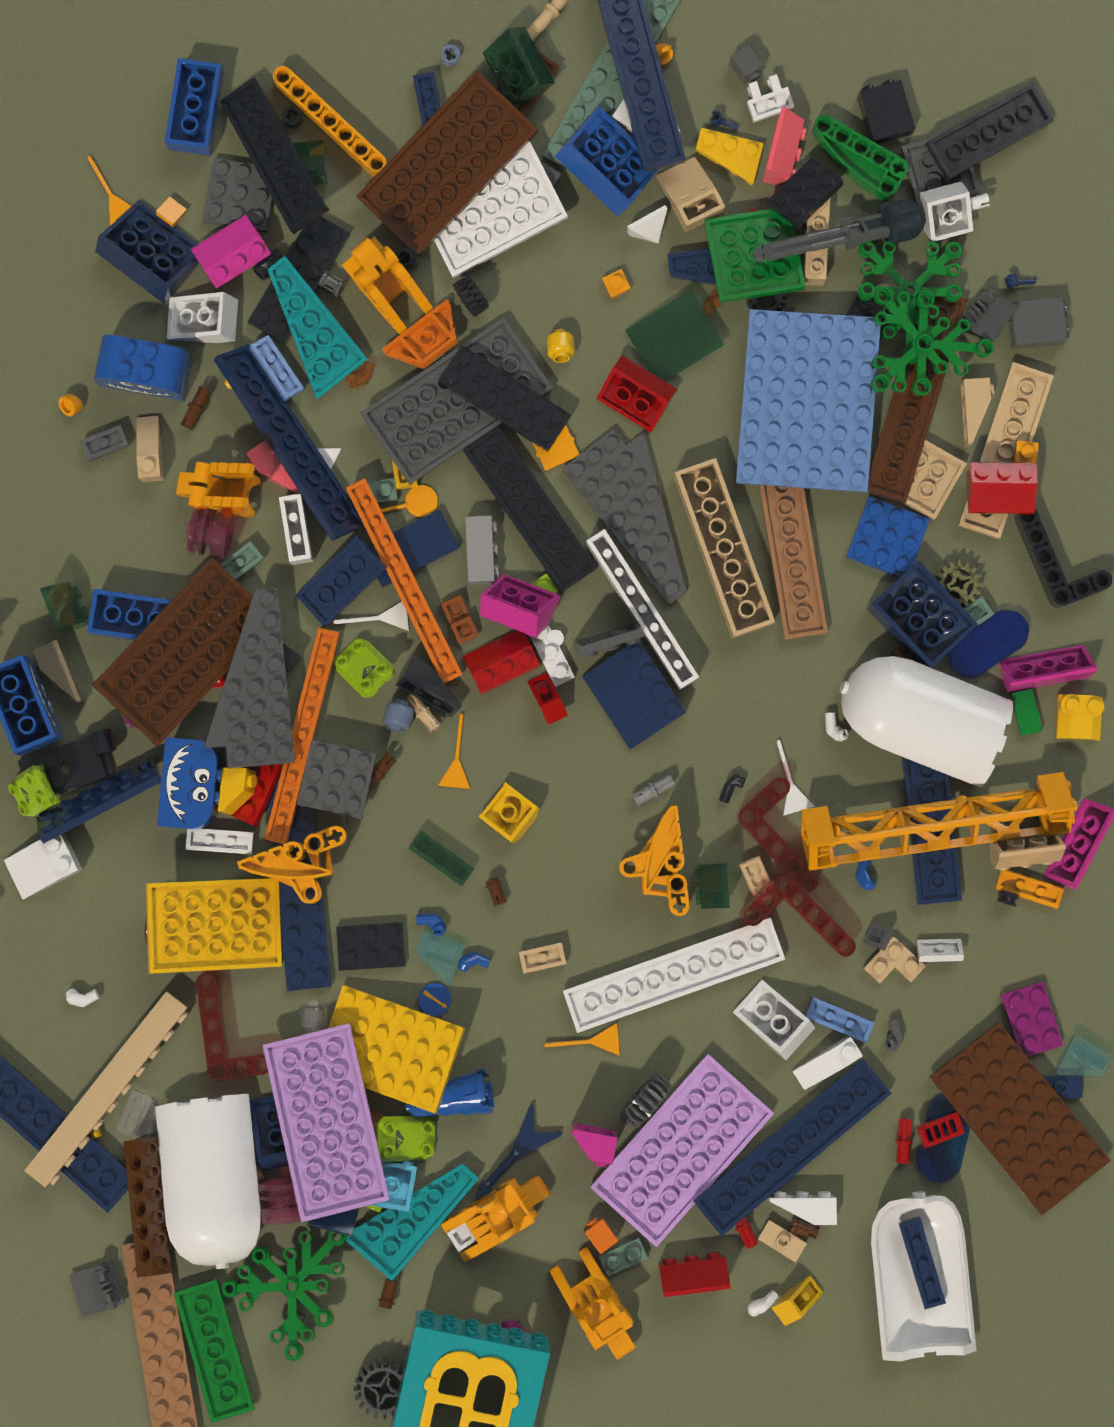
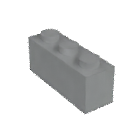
[465,516,499,585]

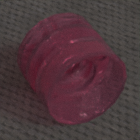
[187,508,234,559]
[258,1177,301,1224]

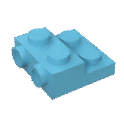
[369,1161,417,1212]

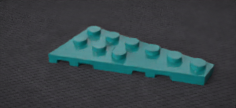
[268,256,367,400]
[346,1163,479,1281]

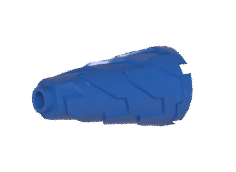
[405,1069,494,1117]

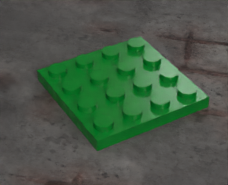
[704,209,806,303]

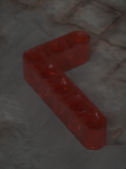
[737,777,818,892]
[740,873,856,957]
[196,972,268,1081]

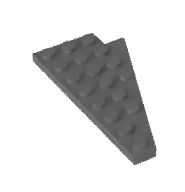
[562,429,687,605]
[204,588,295,769]

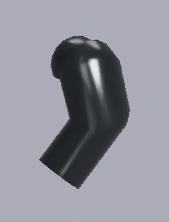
[719,774,746,803]

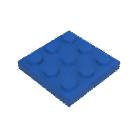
[846,496,930,578]

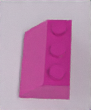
[191,215,271,288]
[480,574,560,637]
[571,1122,618,1167]

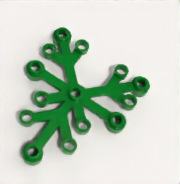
[857,241,963,365]
[870,286,994,396]
[222,1231,348,1361]

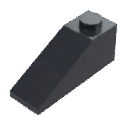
[396,656,462,717]

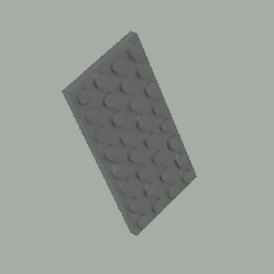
[360,318,553,485]

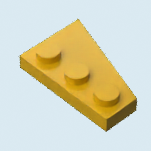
[696,128,764,187]

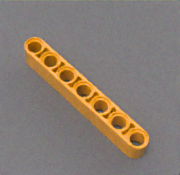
[273,66,387,177]

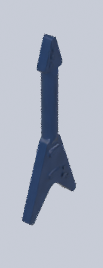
[475,1105,562,1199]

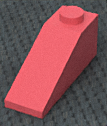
[246,440,303,497]

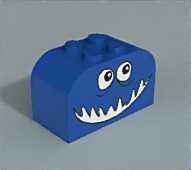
[94,335,193,401]
[0,655,63,756]
[157,737,223,829]

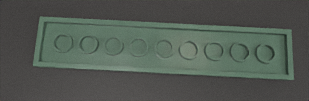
[542,0,681,176]

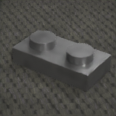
[80,425,130,462]

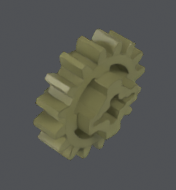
[935,560,983,607]

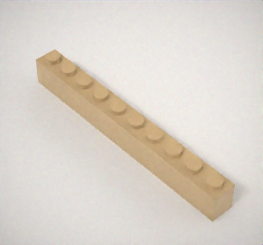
[24,991,189,1187]

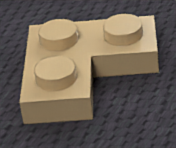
[863,936,926,983]

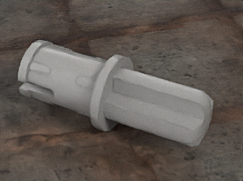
[632,775,675,806]

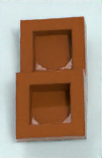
[440,594,479,644]

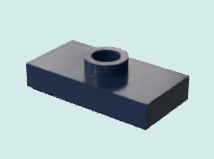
[1043,1075,1083,1098]

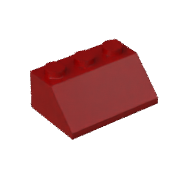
[596,355,678,433]
[966,462,1038,514]
[462,630,540,695]
[658,1252,731,1297]

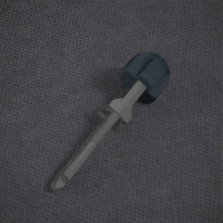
[752,199,925,262]

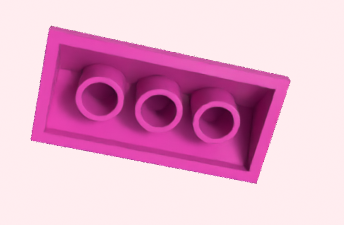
[999,645,1097,693]
[1044,798,1114,891]

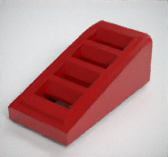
[915,1112,965,1148]

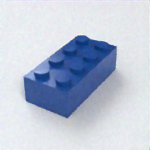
[165,58,224,156]
[87,589,171,641]

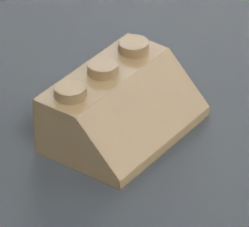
[989,834,1066,870]

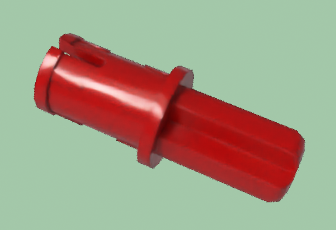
[895,1118,913,1164]
[734,1217,758,1249]

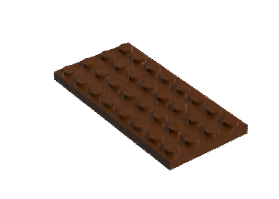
[356,70,539,257]
[91,558,252,746]
[929,1021,1111,1216]

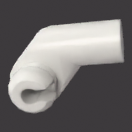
[825,713,849,742]
[66,989,100,1007]
[747,1290,779,1317]

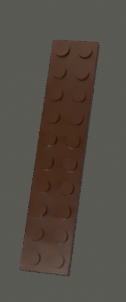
[868,297,967,504]

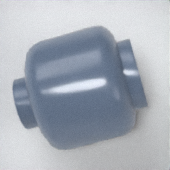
[383,699,414,733]

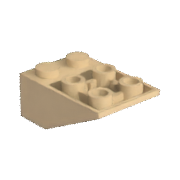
[656,157,725,233]

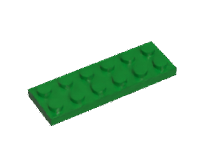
[174,1278,255,1423]

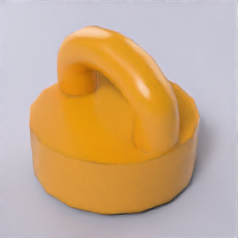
[655,43,673,66]
[59,394,83,417]

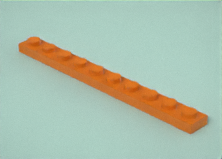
[346,479,463,683]
[264,628,340,844]

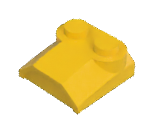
[1056,694,1104,741]
[478,782,540,844]

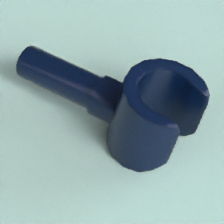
[709,110,739,131]
[1004,273,1036,289]

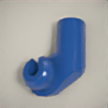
[855,860,876,890]
[416,914,446,936]
[458,952,491,972]

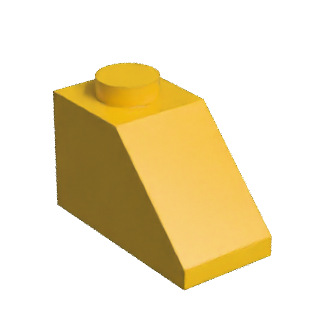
[218,768,257,815]
[772,1275,823,1326]

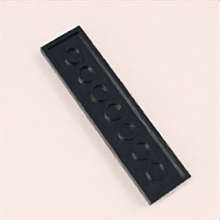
[219,77,330,234]
[463,426,597,594]

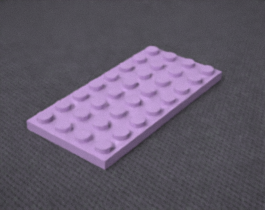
[263,1023,390,1222]
[590,1053,774,1247]

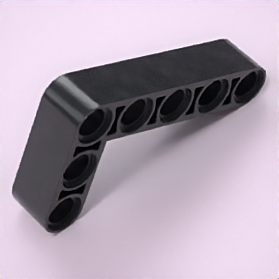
[1015,509,1113,608]

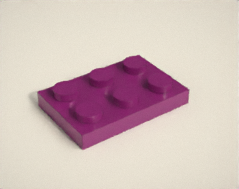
[1000,981,1063,1057]

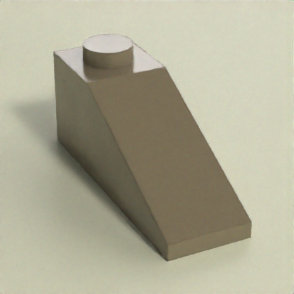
[32,640,85,704]

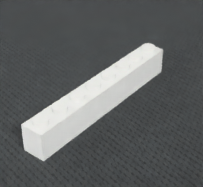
[586,529,699,691]

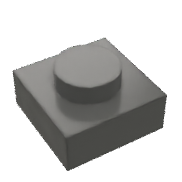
[863,922,894,951]

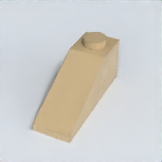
[960,378,994,448]
[137,416,164,482]

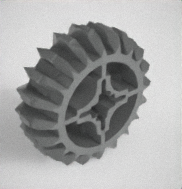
[620,1073,671,1129]
[353,1357,403,1420]

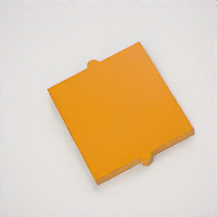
[533,426,579,471]

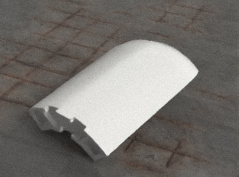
[839,656,1013,788]
[155,1094,260,1269]
[871,1191,977,1362]

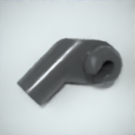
[884,1018,904,1051]

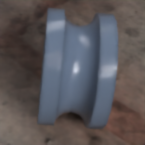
[441,44,460,66]

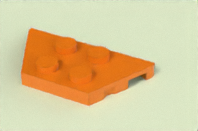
[382,299,458,369]

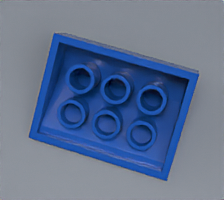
[555,106,659,216]

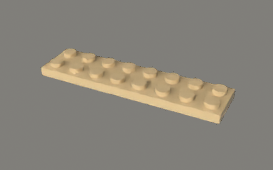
[958,362,1054,540]

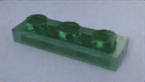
[408,831,475,886]

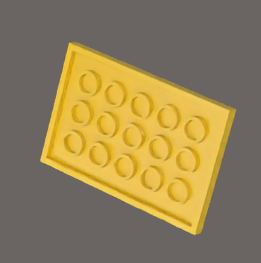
[146,878,282,974]
[328,985,466,1114]

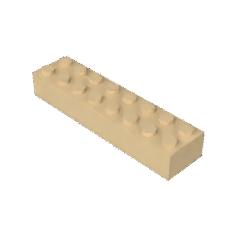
[673,458,775,639]

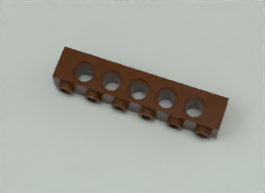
[124,1137,172,1277]

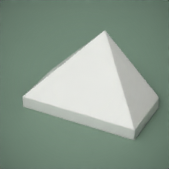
[627,205,667,243]

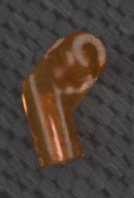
[700,294,722,323]
[346,362,375,388]

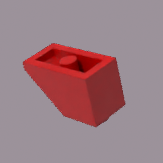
[527,672,568,725]

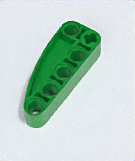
[812,115,909,201]

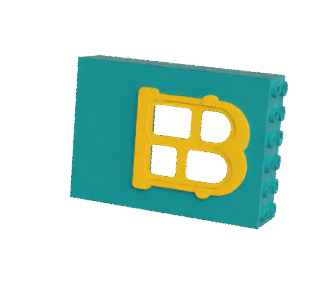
[390,1310,550,1427]

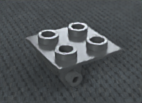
[960,288,1019,341]
[69,1260,125,1317]

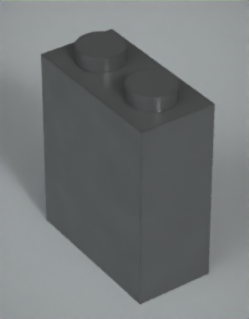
[1009,298,1070,349]

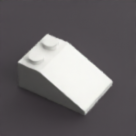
[166,292,238,343]
[4,833,83,900]
[733,980,815,1060]

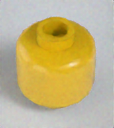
[546,329,575,363]

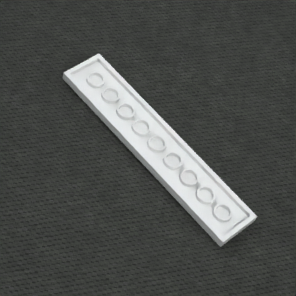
[563,918,785,1033]

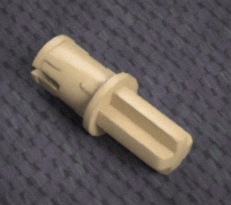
[406,694,441,733]

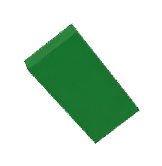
[1010,689,1043,736]

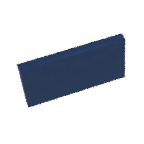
[368,509,460,588]
[296,536,388,627]

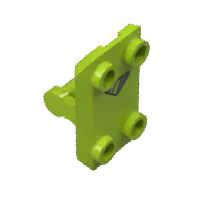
[334,638,395,698]
[8,764,61,816]
[375,1115,436,1162]

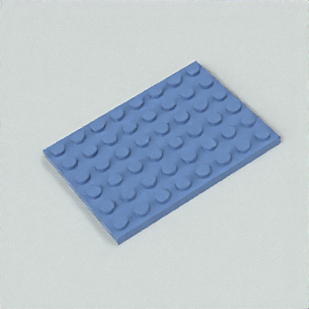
[736,309,881,493]

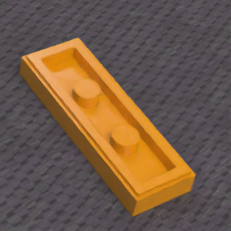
[994,870,1065,909]

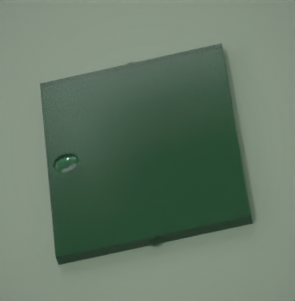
[625,289,725,382]

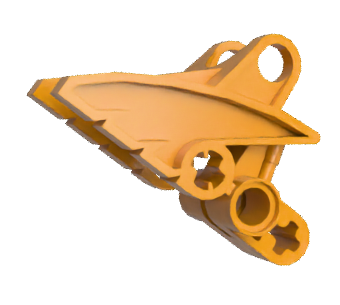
[342,237,433,335]
[175,462,261,517]
[619,805,689,916]
[237,826,348,904]
[441,1174,551,1262]
[549,1246,636,1360]

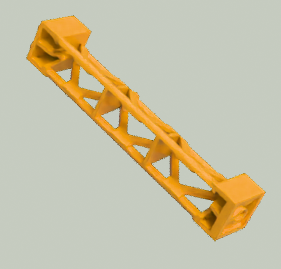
[801,772,1077,871]

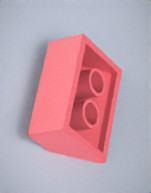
[762,107,807,186]

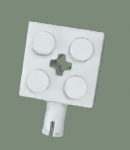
[920,182,990,242]

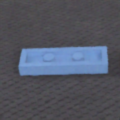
[249,335,304,401]
[805,997,874,1043]

